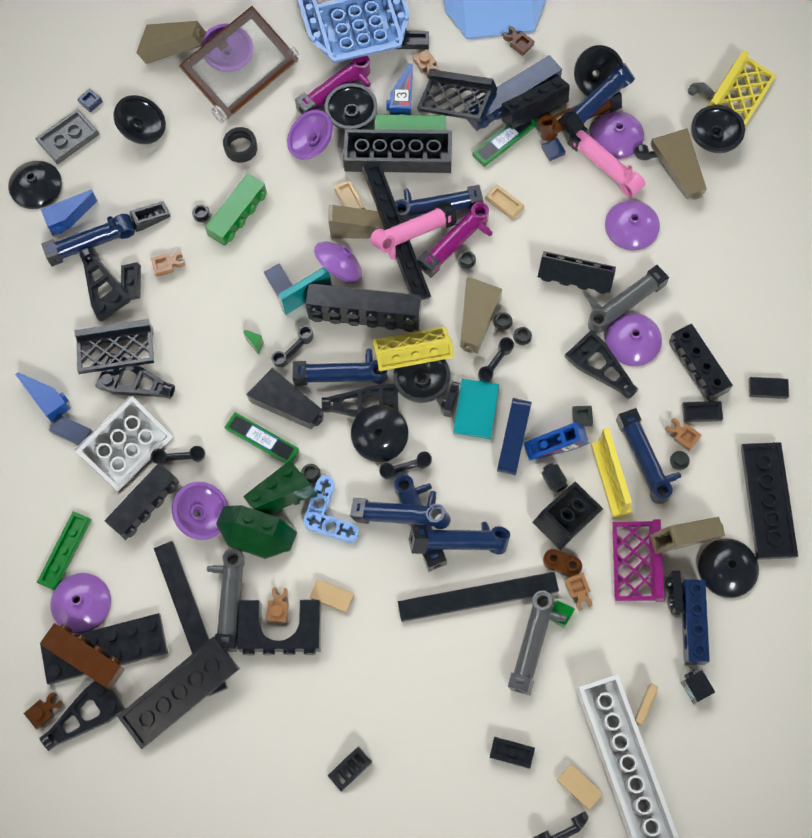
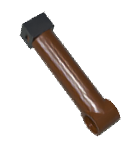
[539,91,622,141]

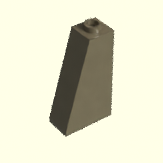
[136,21,206,64]
[650,128,707,200]
[328,205,385,239]
[460,277,502,354]
[650,517,725,554]

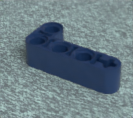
[497,398,532,476]

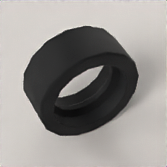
[223,127,258,163]

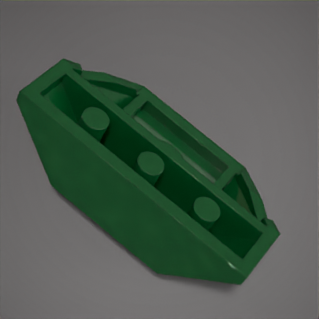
[216,505,297,559]

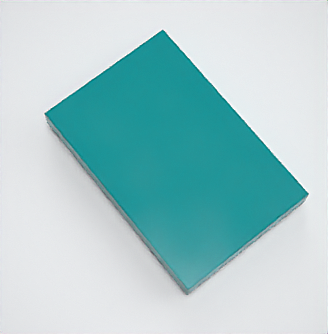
[278,267,332,315]
[453,379,499,440]

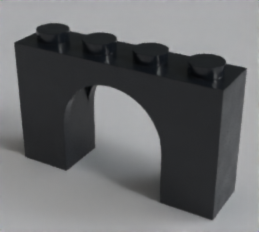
[237,600,322,656]

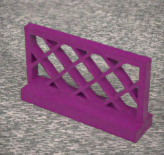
[612,519,664,602]

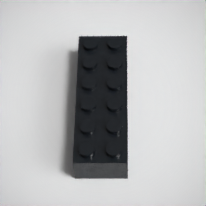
[343,129,452,173]
[306,284,421,332]

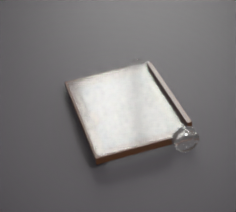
[179,6,299,123]

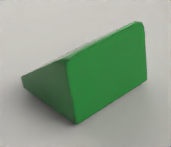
[243,330,264,354]
[550,600,575,628]

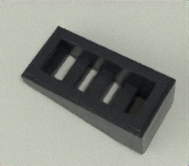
[130,201,170,232]
[327,746,372,792]

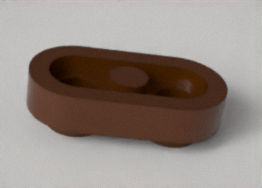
[543,549,582,577]

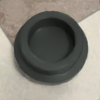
[458,251,476,269]
[494,312,513,331]
[513,327,532,345]
[670,451,690,470]
[301,464,321,483]

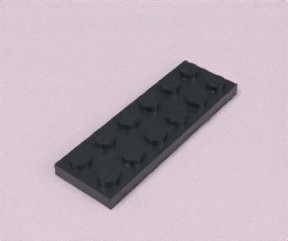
[741,442,798,560]
[40,613,168,685]
[117,636,240,749]

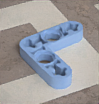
[304,476,359,543]

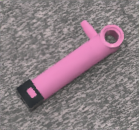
[568,126,646,198]
[370,202,457,260]

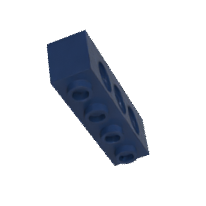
[681,579,710,665]

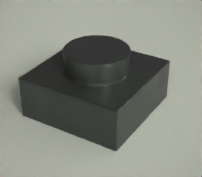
[572,406,593,426]

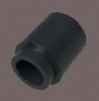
[541,463,568,493]

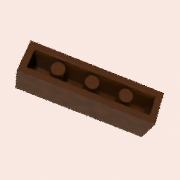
[40,623,125,690]

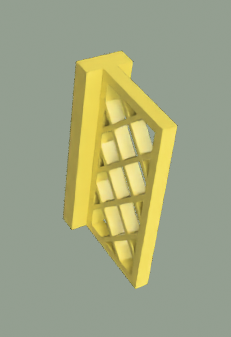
[707,50,776,125]
[372,326,454,371]
[591,428,632,518]

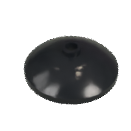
[574,45,623,96]
[325,83,378,130]
[113,95,166,144]
[691,105,745,153]
[8,160,62,209]
[393,359,450,403]
[351,405,409,462]
[698,538,759,598]

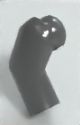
[688,82,715,99]

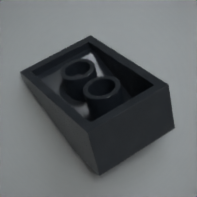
[532,481,603,551]

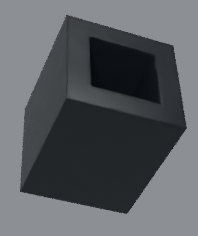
[681,670,715,704]

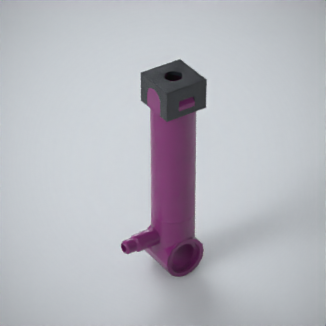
[295,55,371,115]
[418,202,493,278]

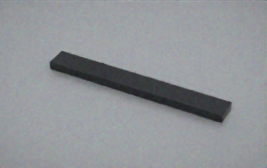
[362,162,431,301]
[153,541,228,697]
[398,572,559,622]

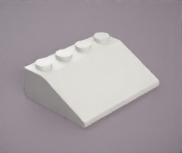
[74,396,173,491]

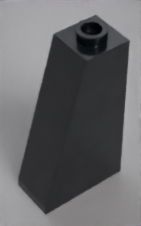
[246,367,324,429]

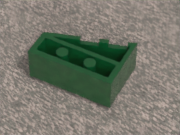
[243,461,317,515]

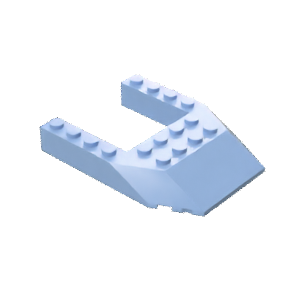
[297,0,409,63]
[444,0,546,39]

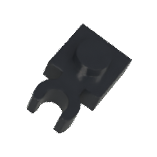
[441,381,460,417]

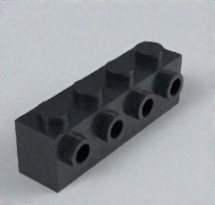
[502,76,570,129]
[537,251,616,294]
[669,323,733,401]
[104,463,179,540]

